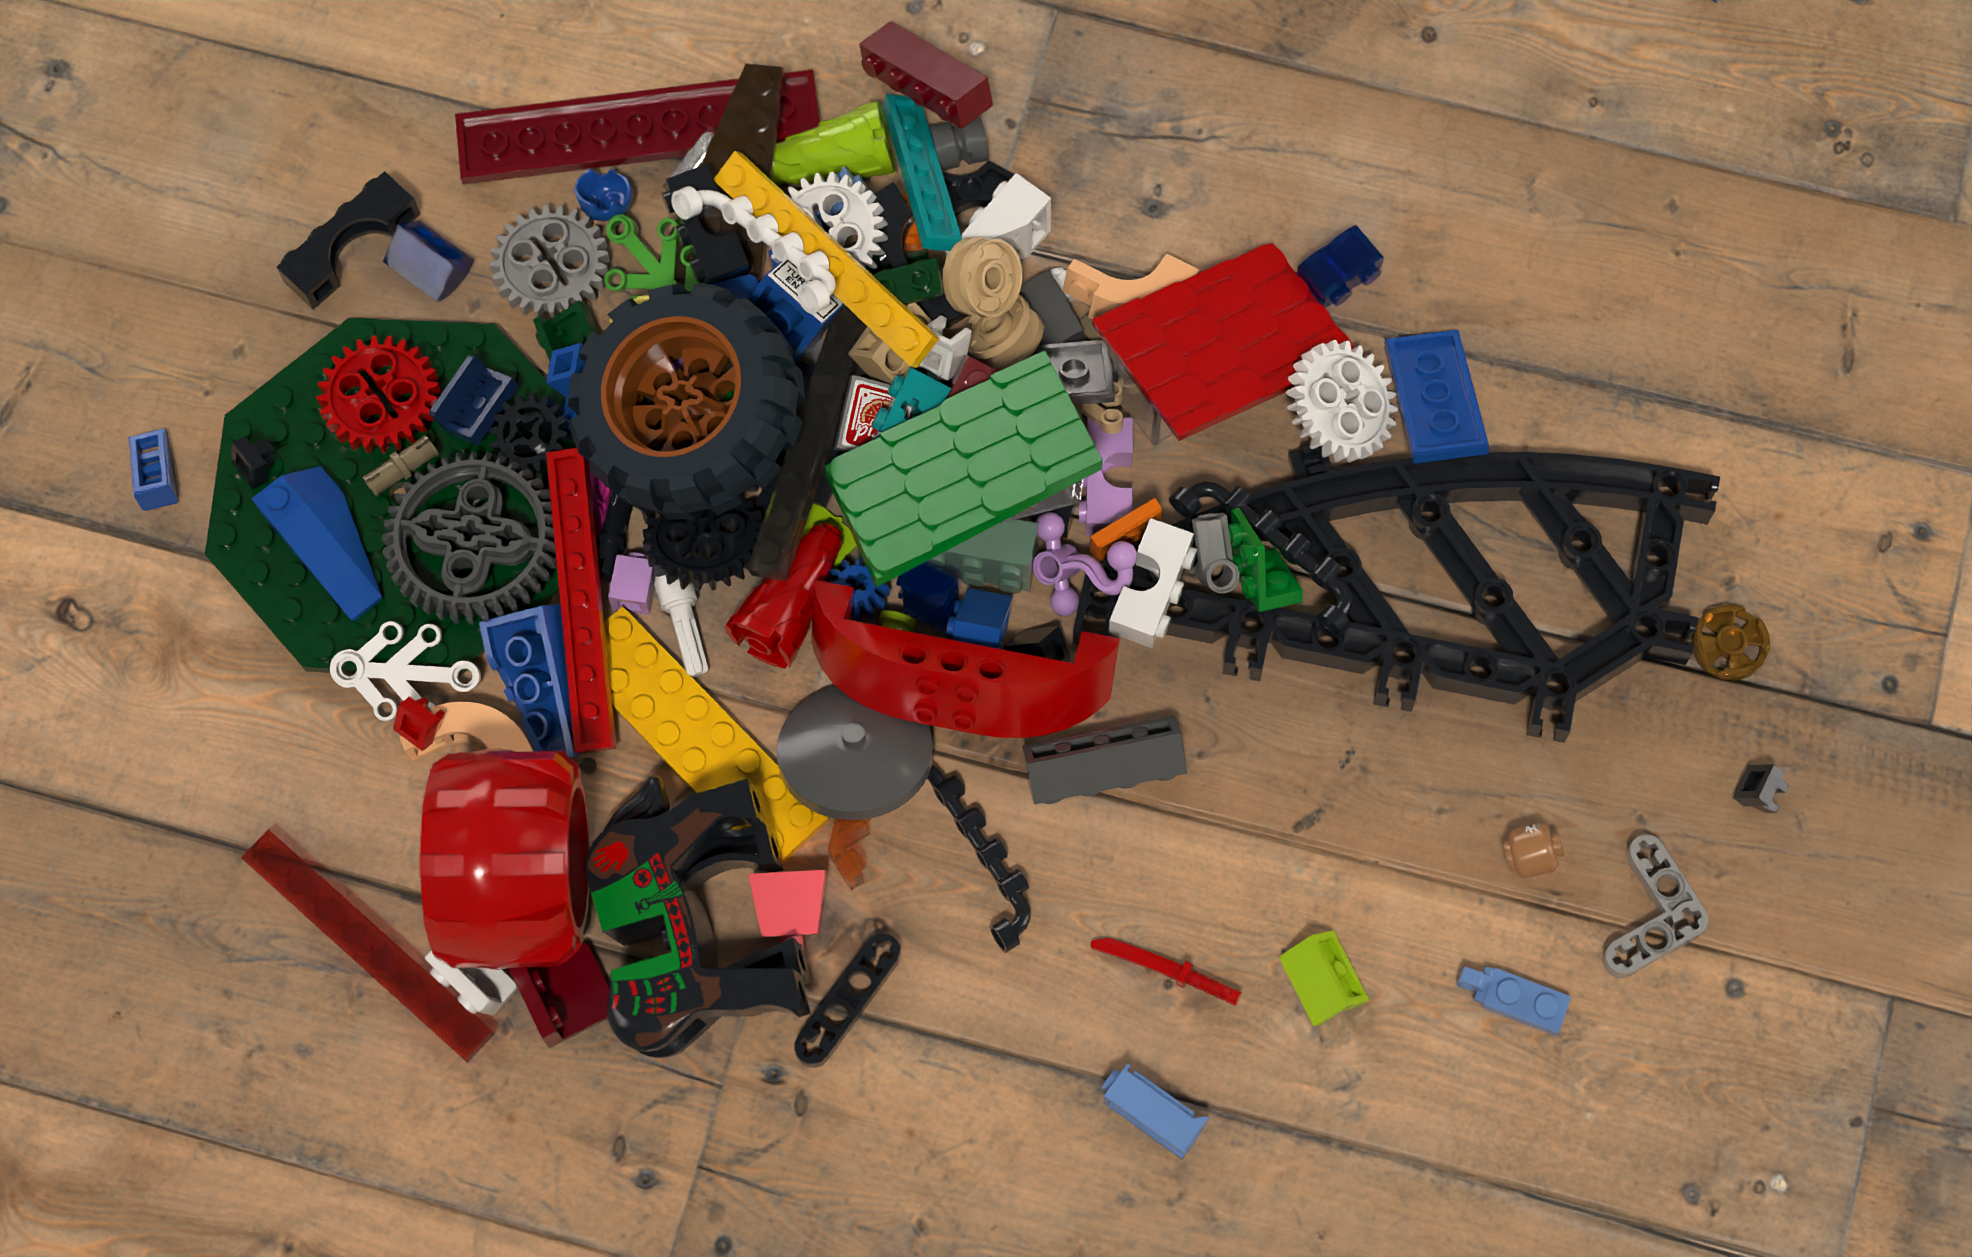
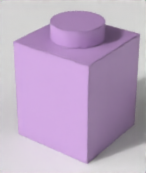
[608,553,657,615]

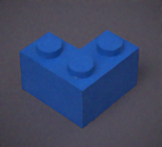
[946,588,1013,649]

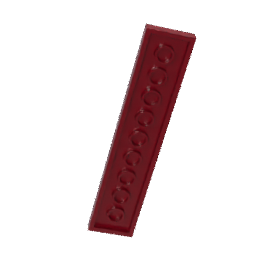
[455,69,820,185]

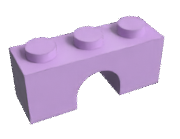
[1079,417,1133,536]

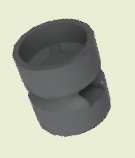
[929,116,989,171]

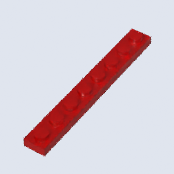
[546,448,616,754]

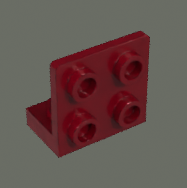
[509,943,609,1048]

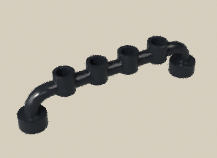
[1169,481,1353,637]
[927,764,1031,953]

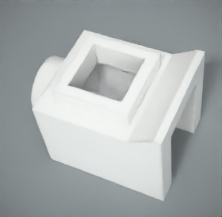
[919,315,972,381]

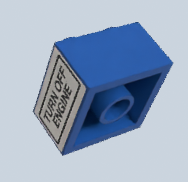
[748,260,845,365]

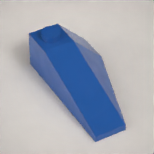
[252,466,383,622]
[479,604,579,758]

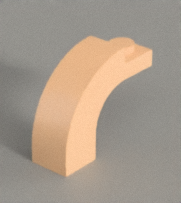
[1062,253,1199,319]
[399,702,533,761]

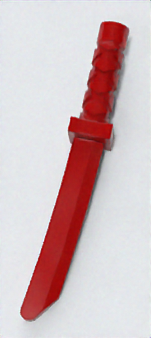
[1090,937,1242,1006]

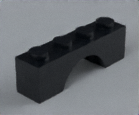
[276,171,421,310]
[873,182,969,331]

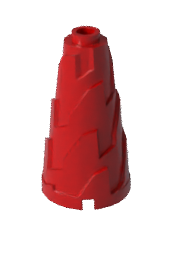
[725,523,843,669]

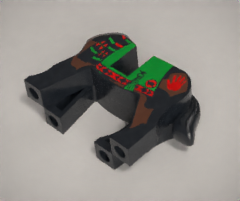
[585,775,811,1058]

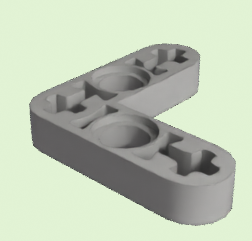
[1603,834,1708,978]

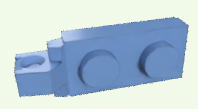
[1457,966,1571,1036]

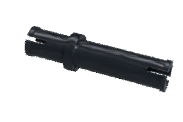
[596,492,632,583]

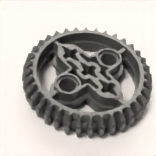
[382,451,557,625]

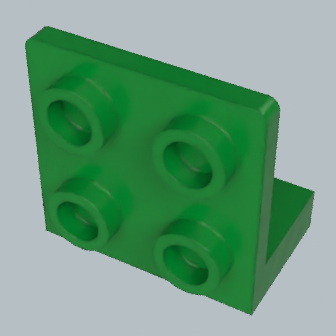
[1228,508,1303,612]

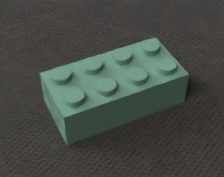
[903,518,1038,593]

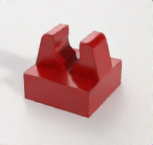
[393,696,445,751]

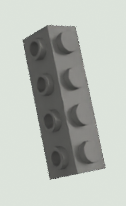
[1022,715,1187,805]

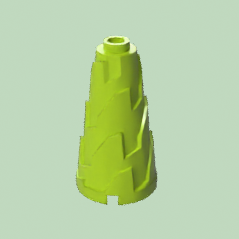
[772,101,897,185]

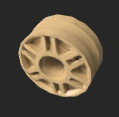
[942,237,1022,318]
[963,295,1044,371]

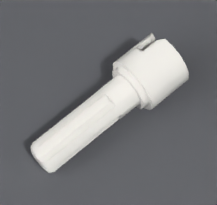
[654,575,708,677]

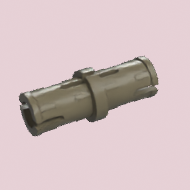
[362,435,439,497]

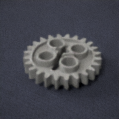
[489,205,610,318]

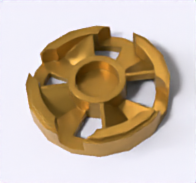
[1691,605,1770,681]

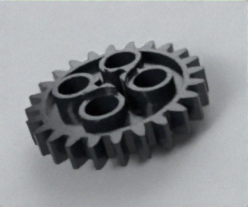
[643,500,767,591]

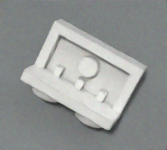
[424,950,518,1016]

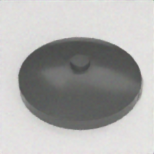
[777,686,933,820]

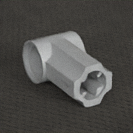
[1192,513,1240,593]

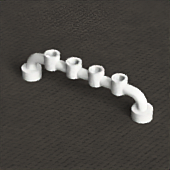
[671,186,836,314]

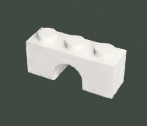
[1109,518,1198,648]

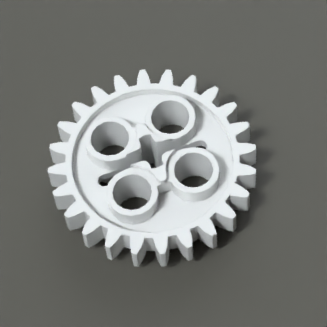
[771,172,888,269]
[1286,340,1398,463]

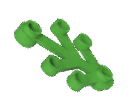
[604,215,700,299]

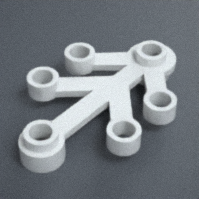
[330,621,481,721]

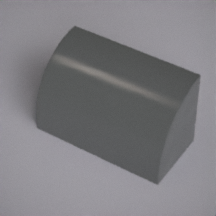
[1019,270,1084,345]

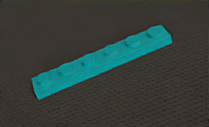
[882,94,962,251]

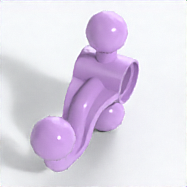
[1033,512,1137,616]

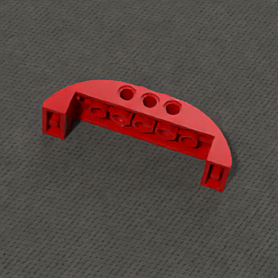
[811,580,1120,738]

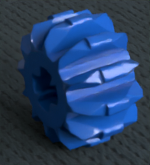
[829,556,890,622]

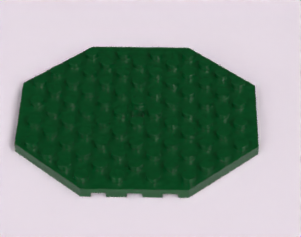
[205,318,576,677]

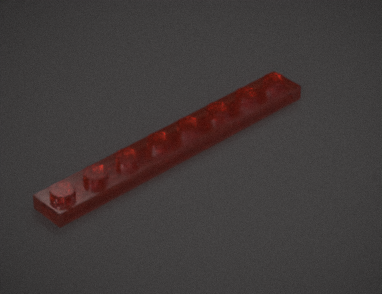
[241,829,495,1063]

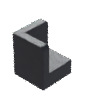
[1003,626,1071,662]

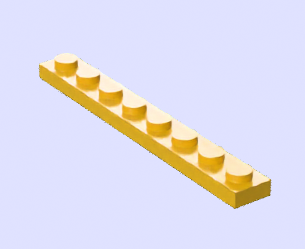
[714,151,940,368]

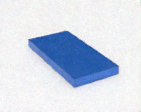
[1384,330,1489,464]

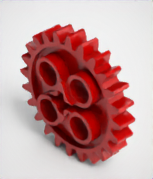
[317,336,441,454]

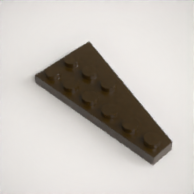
[658,63,784,283]

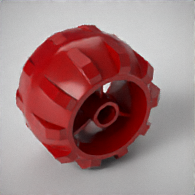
[419,748,590,970]

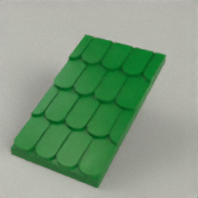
[825,350,1103,587]

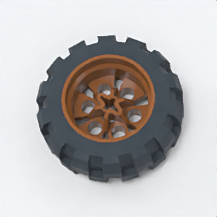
[568,283,805,520]

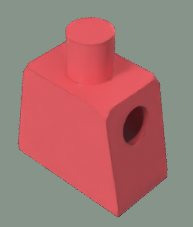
[749,870,827,948]

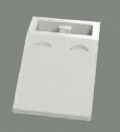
[946,173,1051,260]

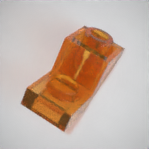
[828,818,871,891]

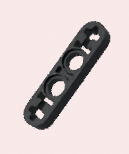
[794,933,901,1068]

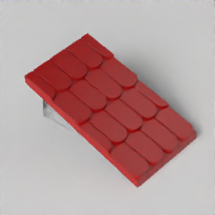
[1092,243,1354,446]

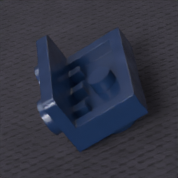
[429,355,519,446]

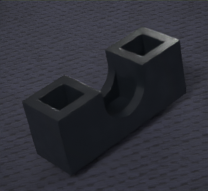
[662,164,749,284]

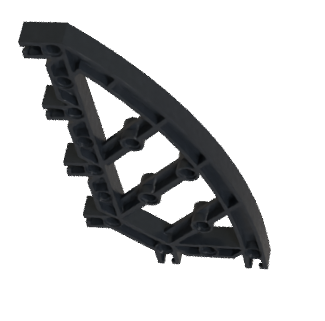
[1073,452,1720,743]

